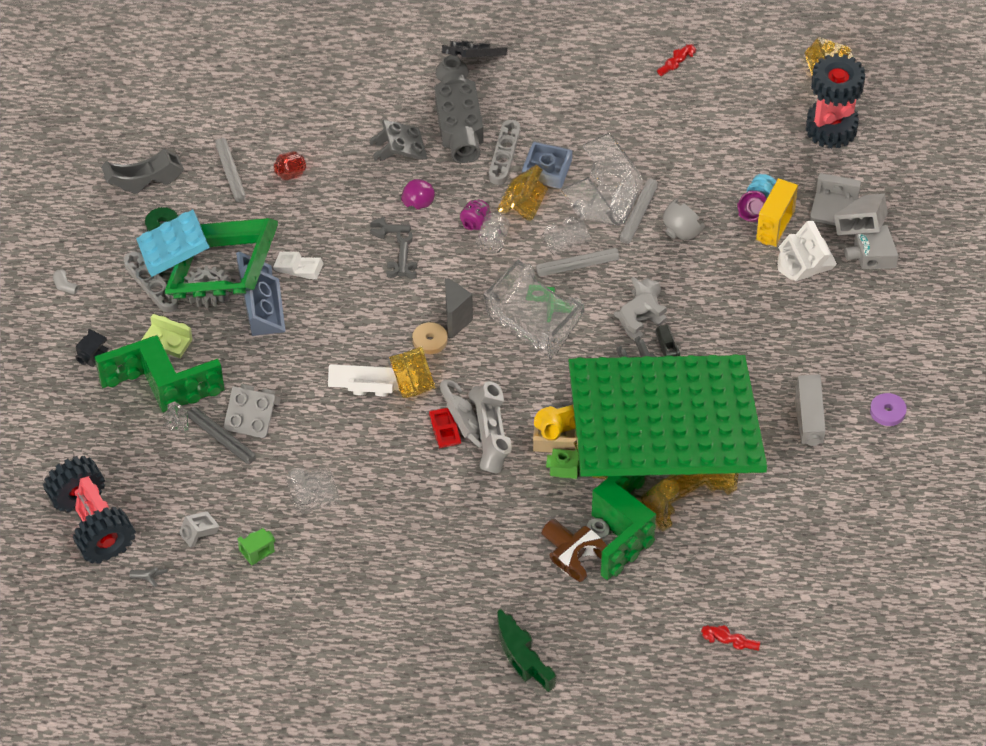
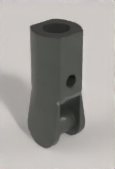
[655,324,680,357]

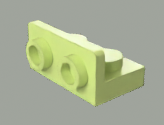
[142,314,193,358]

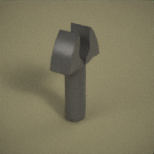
[370,217,411,239]

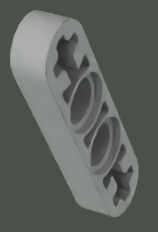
[489,120,520,185]
[124,252,178,312]

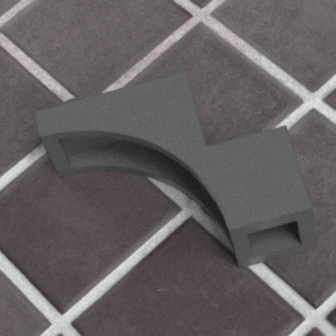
[101,149,184,194]

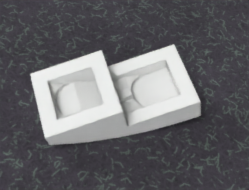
[273,252,324,279]

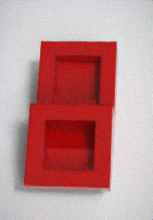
[429,408,461,448]

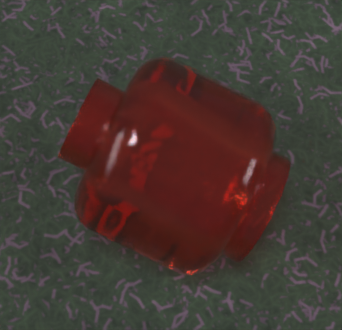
[273,151,306,180]

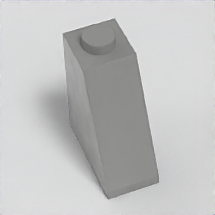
[834,193,888,235]
[795,374,825,446]

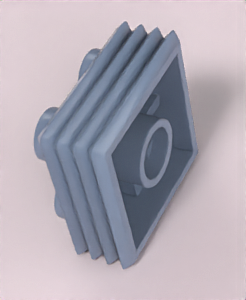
[522,142,572,188]

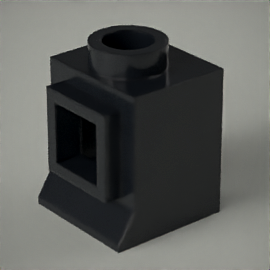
[75,329,109,367]

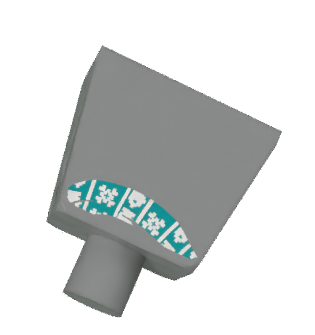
[844,225,899,269]

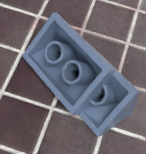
[236,251,286,336]

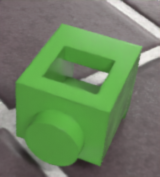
[546,448,579,479]
[237,528,275,566]

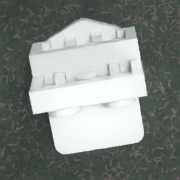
[778,221,836,281]

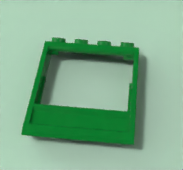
[165,218,278,299]

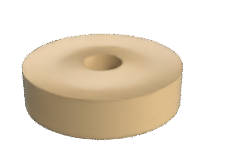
[412,322,448,354]

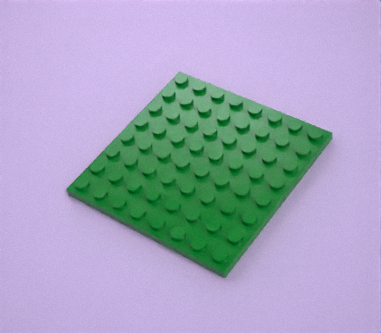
[568,354,767,477]

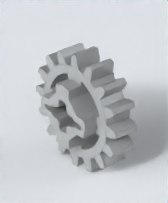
[184,266,229,308]

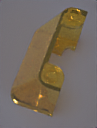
[641,473,739,532]

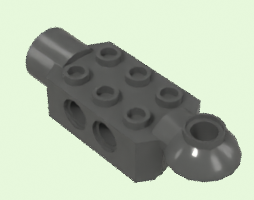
[434,55,484,164]

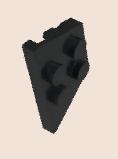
[442,40,508,58]

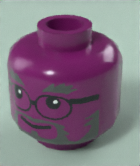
[460,199,491,230]

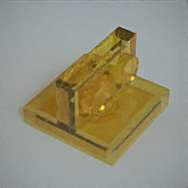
[497,165,548,221]

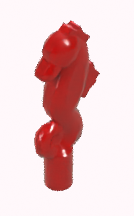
[657,44,696,77]
[701,625,761,651]

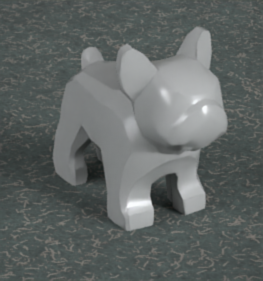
[614,276,667,341]

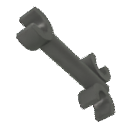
[386,232,417,279]

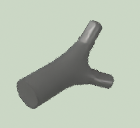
[129,567,168,587]

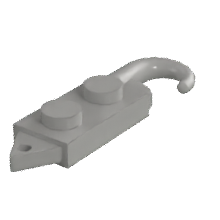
[440,379,482,448]

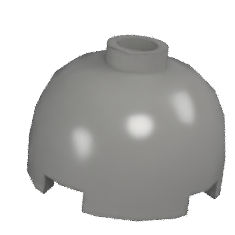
[663,199,705,240]

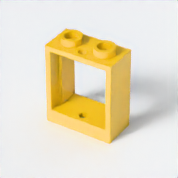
[756,178,798,246]

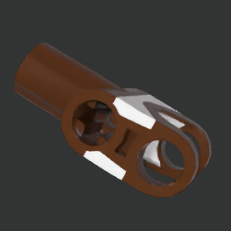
[541,519,607,582]

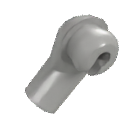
[53,269,79,295]

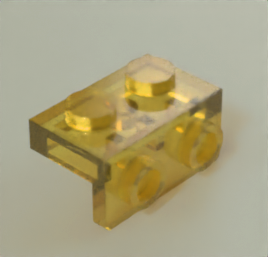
[390,346,435,398]

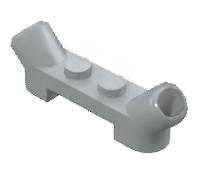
[469,381,512,474]

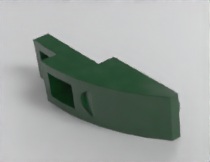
[497,609,556,693]

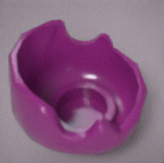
[401,179,435,210]
[737,191,767,222]

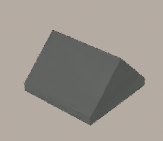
[445,278,473,339]

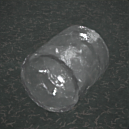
[476,213,510,254]

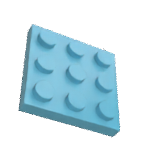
[136,210,209,277]

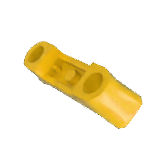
[534,405,575,441]

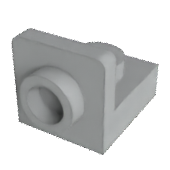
[179,511,220,547]

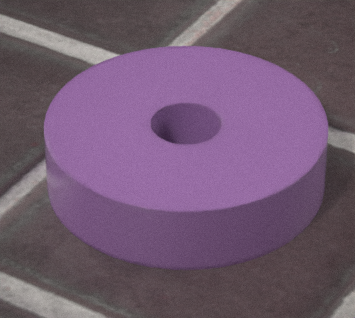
[870,393,907,426]

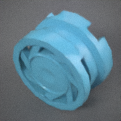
[747,174,776,198]

